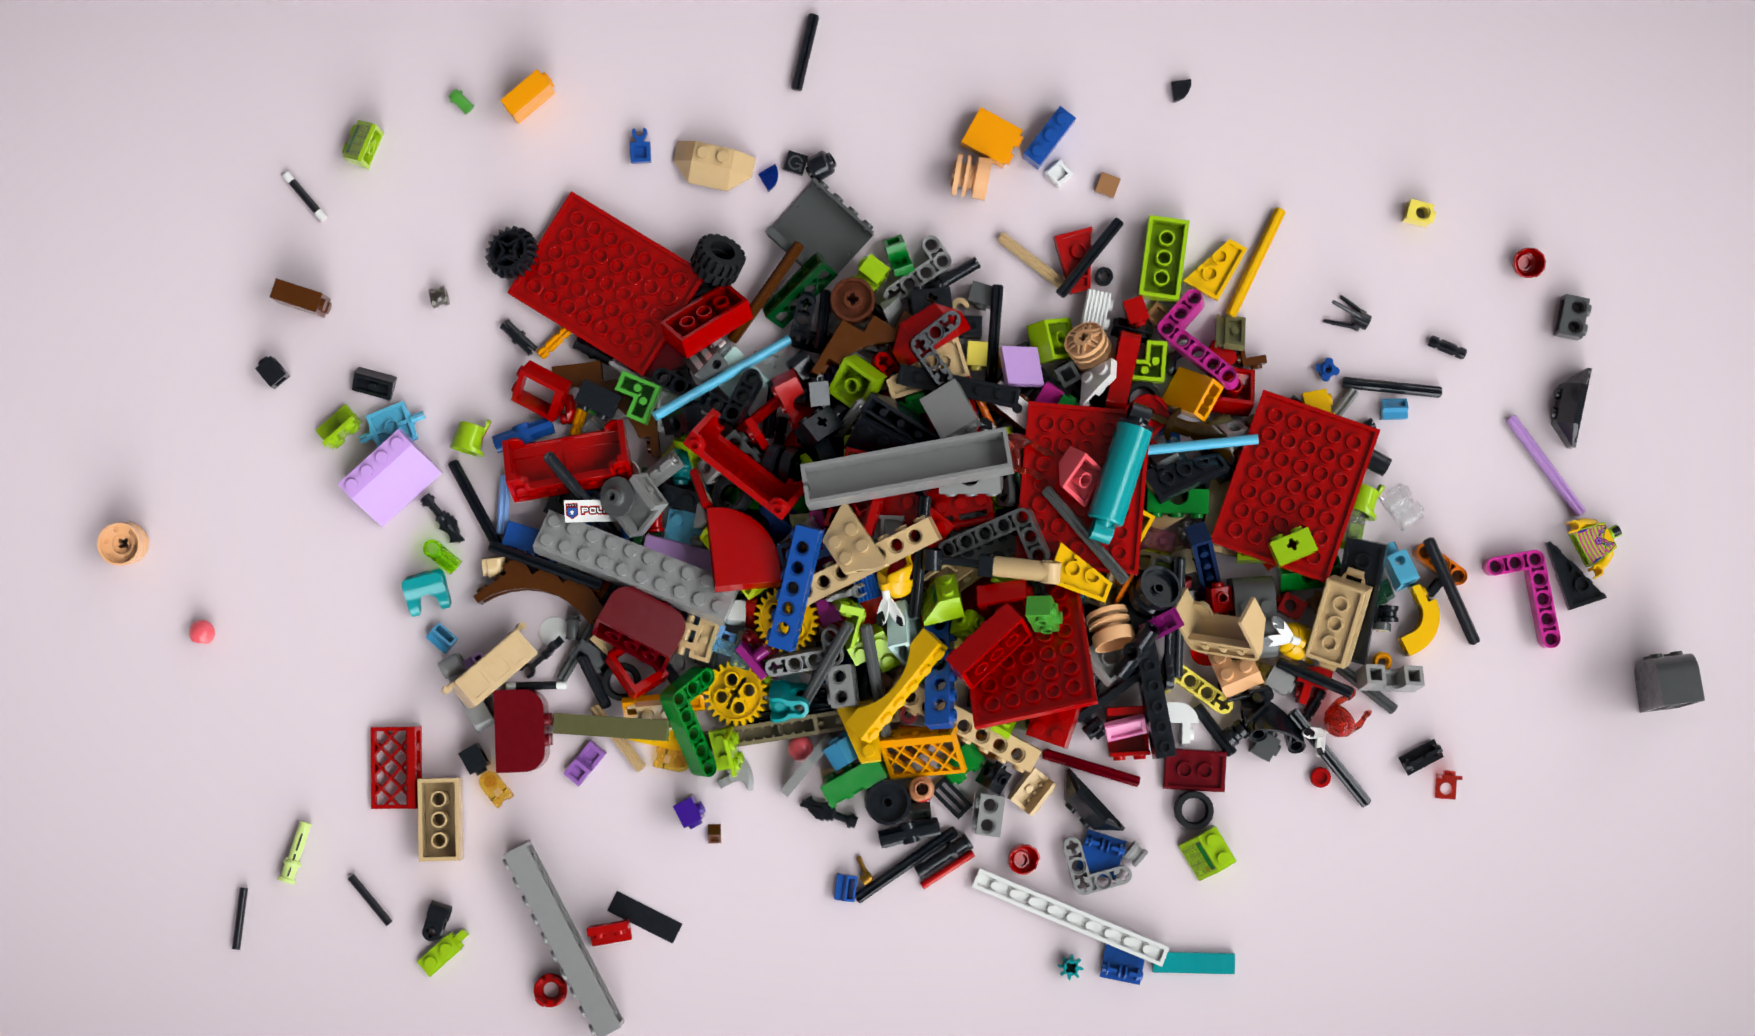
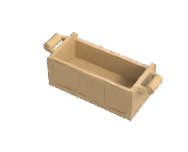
[1304,567,1373,672]
[441,622,538,709]

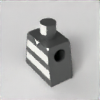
[683,339,731,383]

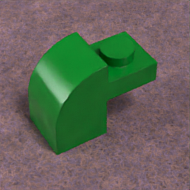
[882,234,915,277]

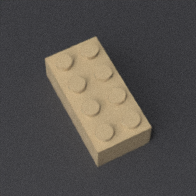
[417,777,464,862]

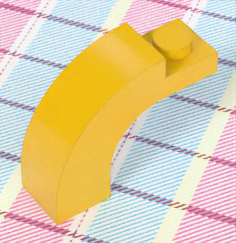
[1397,584,1440,656]

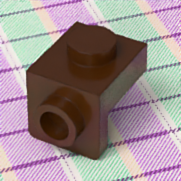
[1236,350,1267,370]

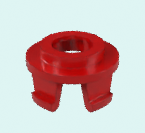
[534,973,568,1007]

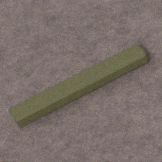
[553,713,670,741]

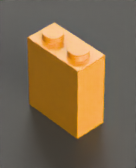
[500,69,555,124]
[961,107,1024,169]
[1162,366,1224,422]

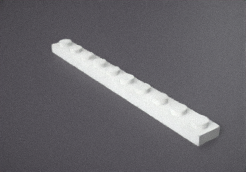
[972,868,1169,967]

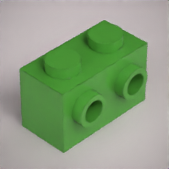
[1025,595,1063,634]

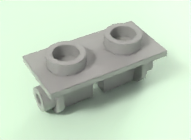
[644,449,685,487]

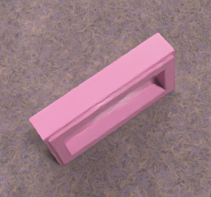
[1103,713,1147,742]

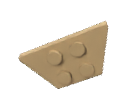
[822,504,889,575]

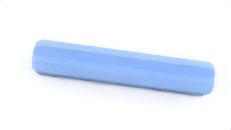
[496,475,510,535]

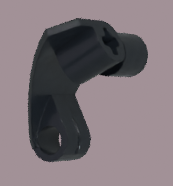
[1240,689,1306,754]

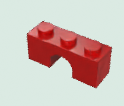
[771,368,816,430]

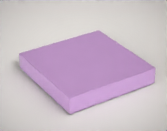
[999,346,1044,387]

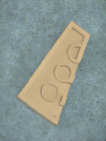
[886,337,970,399]

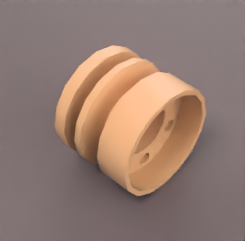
[950,153,992,201]
[1064,322,1116,374]
[97,522,149,566]
[1086,604,1135,653]

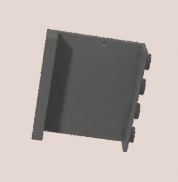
[765,178,874,288]

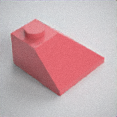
[1059,446,1102,507]

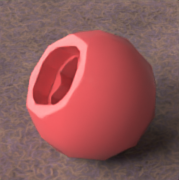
[189,620,215,644]
[788,736,813,761]

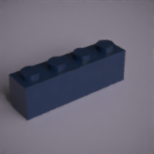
[1185,521,1221,593]

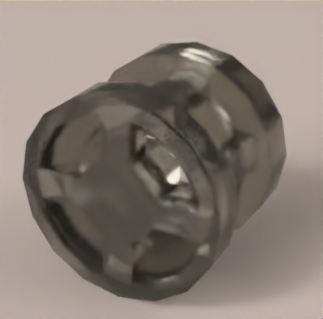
[428,285,450,309]

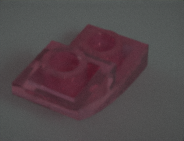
[1140,527,1176,554]

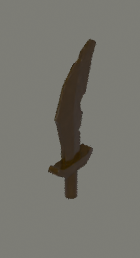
[1151,407,1238,469]

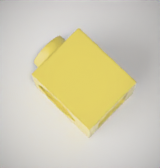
[1402,199,1436,228]
[966,341,988,371]

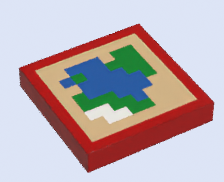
[690,468,715,509]

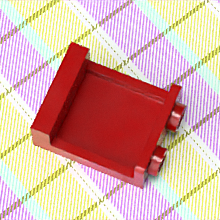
[1105,706,1151,761]

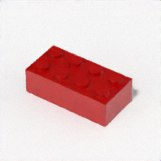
[660,285,753,359]
[945,603,1032,691]
[1025,708,1081,749]

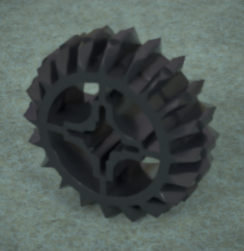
[485,226,539,281]

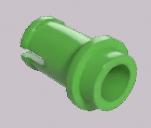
[449,89,475,115]

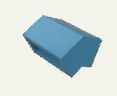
[1380,398,1409,420]
[426,622,458,654]

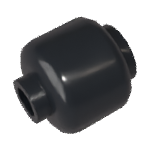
[805,151,837,181]

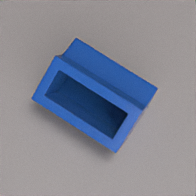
[834,873,858,902]

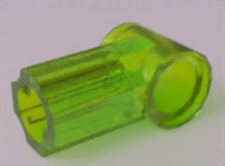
[423,540,463,575]

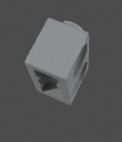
[825,664,860,709]
[972,793,1005,837]

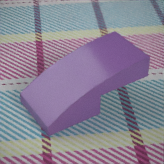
[563,740,607,786]

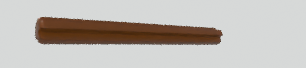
[728,241,804,344]

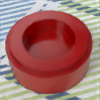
[1309,767,1331,788]

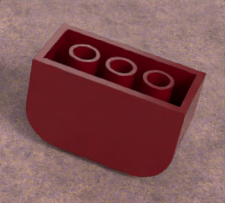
[592,586,686,673]
[494,689,553,773]

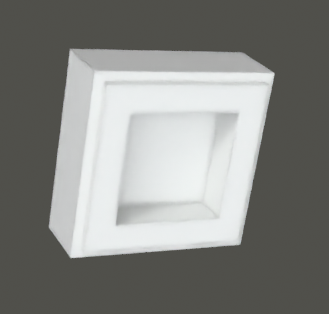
[1045,159,1073,188]

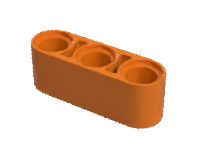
[1412,543,1468,586]

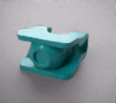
[402,569,452,617]
[768,680,809,723]

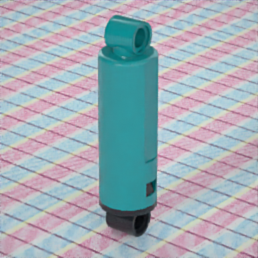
[1088,401,1154,545]

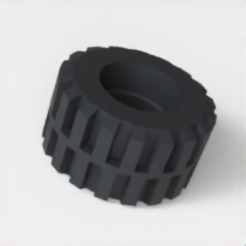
[690,234,746,287]

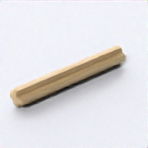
[997,232,1064,288]
[590,704,646,772]

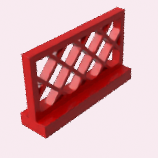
[824,447,885,540]
[371,726,422,809]

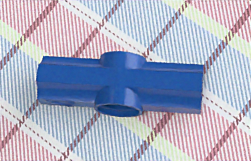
[492,418,556,453]

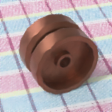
[830,277,875,325]

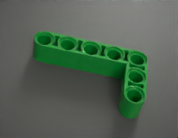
[660,667,717,777]

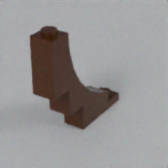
[809,311,913,377]
[552,361,661,458]

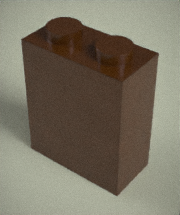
[270,278,332,318]

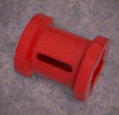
[647,512,665,533]

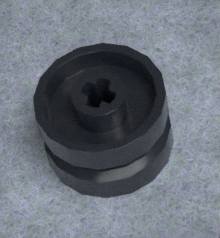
[762,443,805,484]
[1128,565,1182,618]
[864,779,911,825]

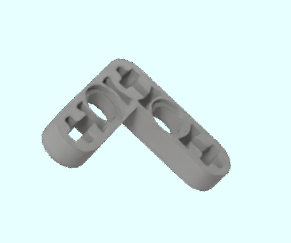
[780,733,835,797]
[1063,836,1132,895]

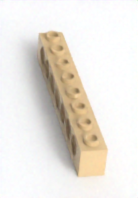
[788,515,943,611]
[885,673,1042,773]

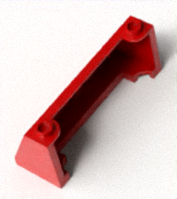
[683,408,804,520]
[502,419,634,503]

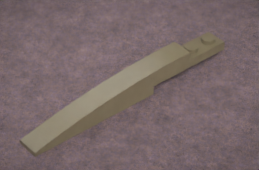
[703,708,901,751]

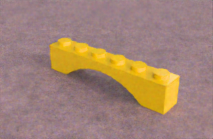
[845,628,948,743]

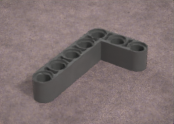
[938,508,1051,561]

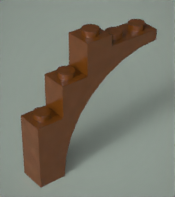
[473,558,604,625]

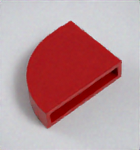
[706,507,783,592]

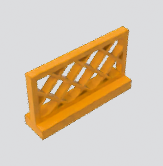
[879,724,967,779]

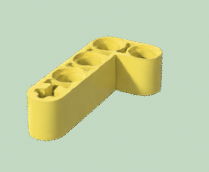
[1160,665,1233,714]

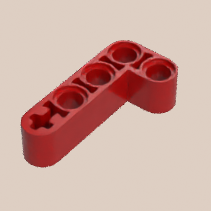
[1104,330,1142,410]

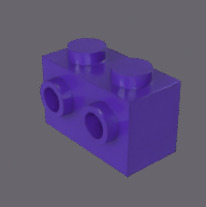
[673,795,706,830]

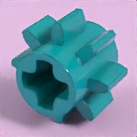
[1057,954,1084,980]

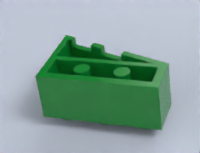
[820,762,888,809]

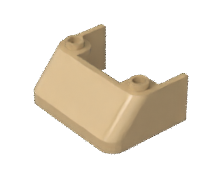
[1172,587,1266,661]

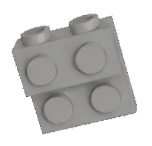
[1089,644,1123,687]

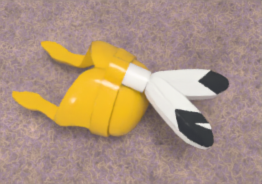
[876,555,913,626]
[1263,616,1313,664]

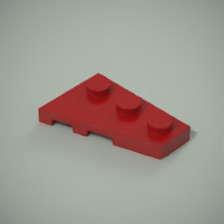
[1053,227,1092,295]
[745,417,769,454]

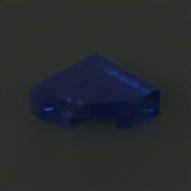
[758,164,778,192]

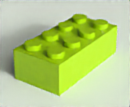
[1137,215,1190,304]

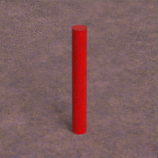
[920,850,975,889]

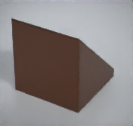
[708,824,721,844]

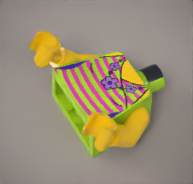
[1565,518,1622,579]

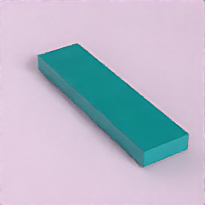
[1152,952,1235,974]

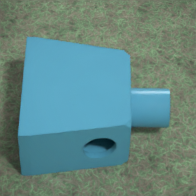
[1384,542,1420,592]

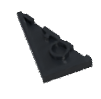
[1545,541,1607,610]

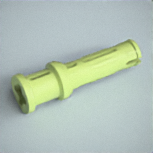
[277,821,312,884]

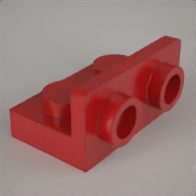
[586,919,632,947]

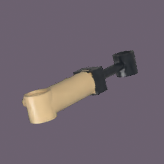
[921,547,1062,584]

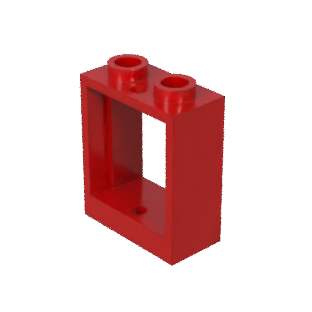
[511,360,572,422]
[976,579,1036,620]
[605,647,669,701]

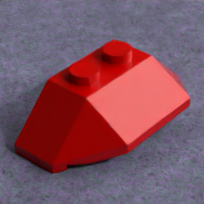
[892,303,971,365]

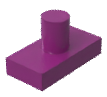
[810,581,843,626]
[1139,607,1185,640]
[735,640,771,680]

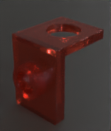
[1435,770,1463,800]

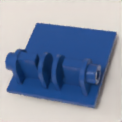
[1076,829,1127,880]
[1099,944,1144,985]

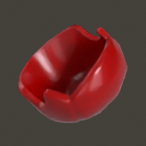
[1512,247,1546,278]
[1008,844,1040,875]

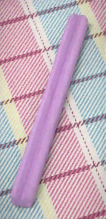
[1506,415,1586,516]

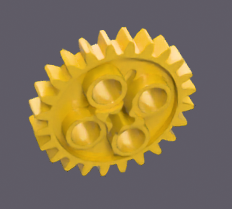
[754,588,820,653]
[703,660,769,727]

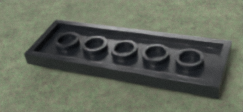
[1339,536,1388,665]

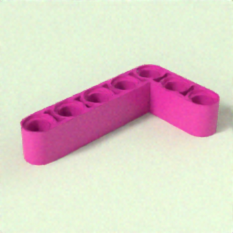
[1157,289,1239,390]
[1482,550,1561,648]

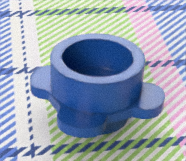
[1315,358,1340,382]

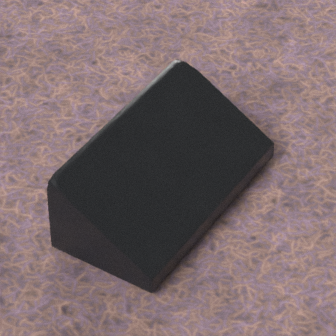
[352,367,397,401]

